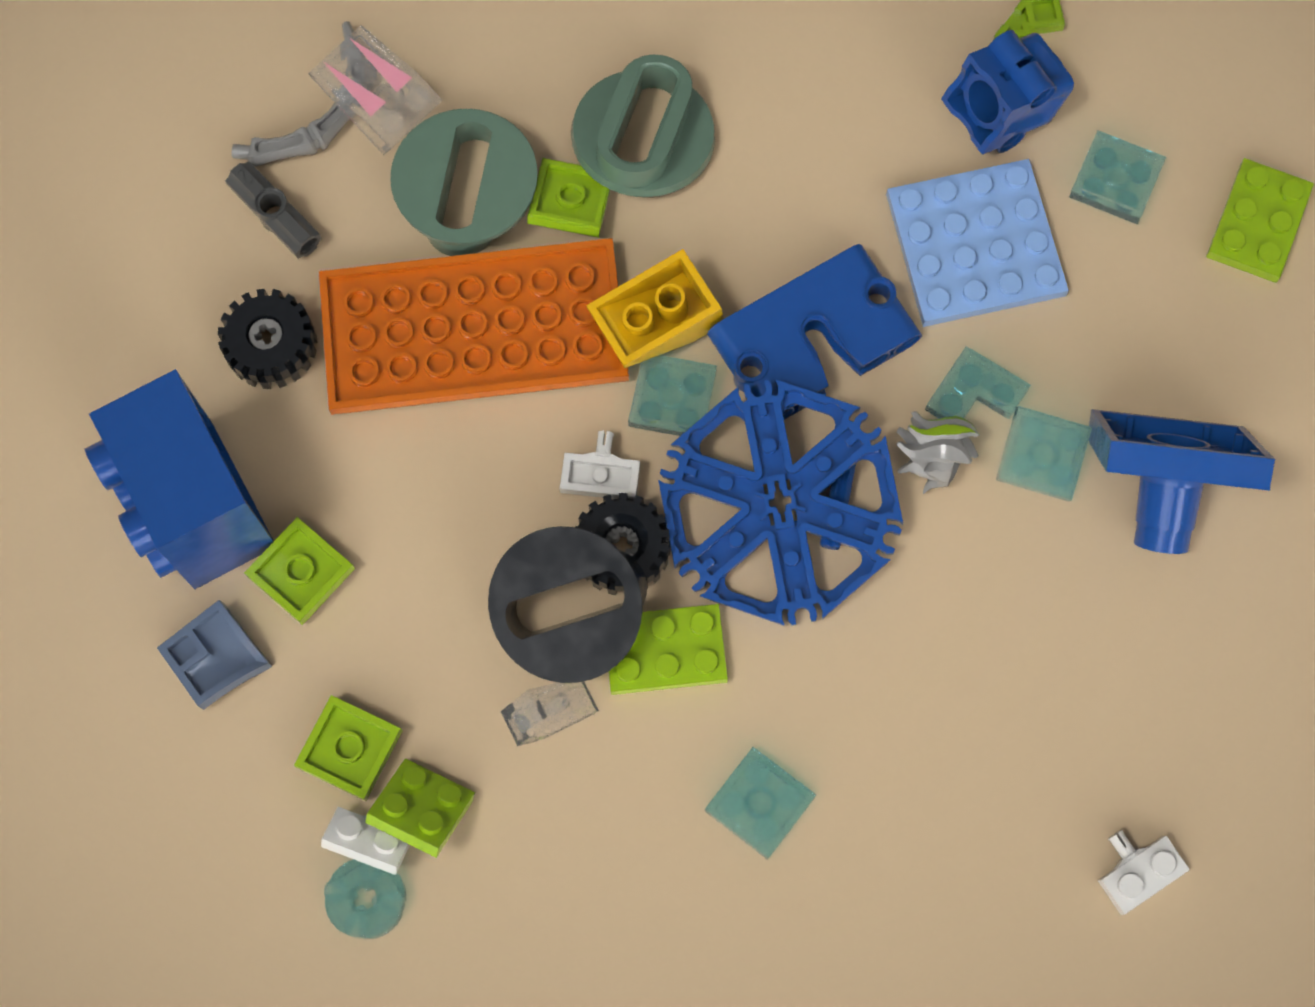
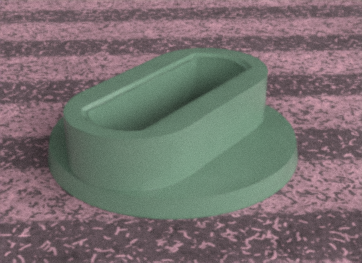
[571,54,715,197]
[390,109,537,256]

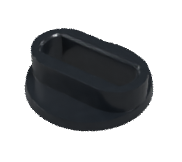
[488,526,647,683]

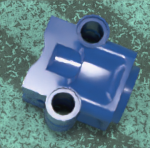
[941,30,1074,155]

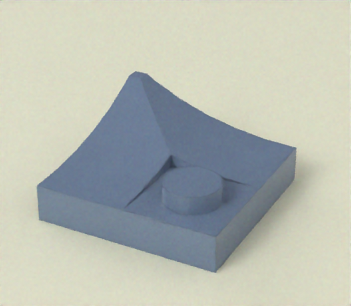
[157,600,272,710]

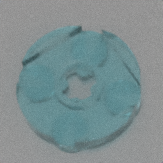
[324,859,406,939]

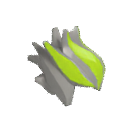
[896,411,979,494]

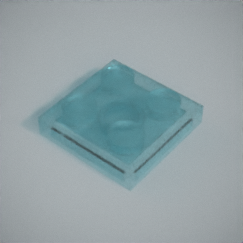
[1069,130,1166,225]
[628,355,717,436]
[996,406,1092,502]
[705,747,816,860]

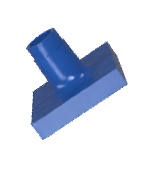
[1087,409,1275,554]

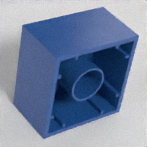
[84,369,274,589]

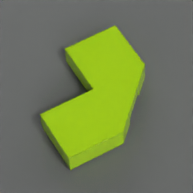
[993,0,1065,40]

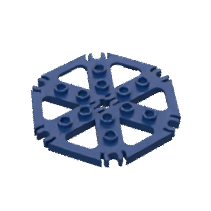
[658,379,903,626]

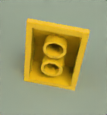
[586,249,723,368]

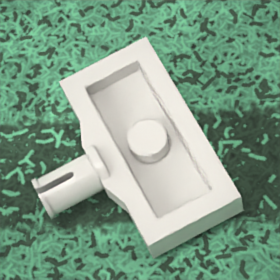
[560,430,640,500]
[321,807,410,875]
[1097,830,1190,915]

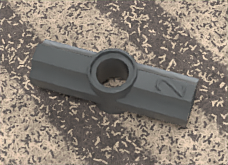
[225,161,322,259]

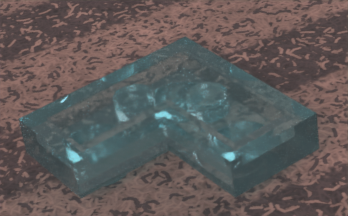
[925,346,1031,419]

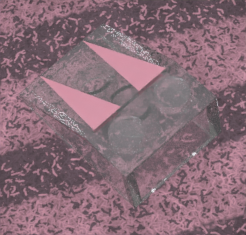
[308,25,443,155]

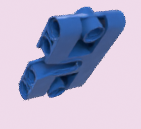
[707,244,922,420]

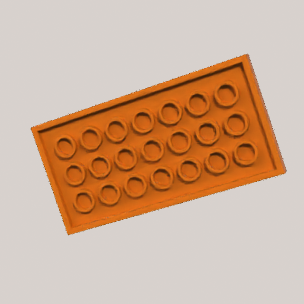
[319,238,629,415]

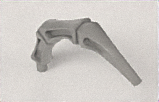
[232,21,371,167]

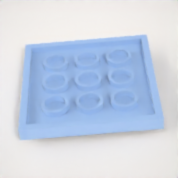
[886,159,1069,327]

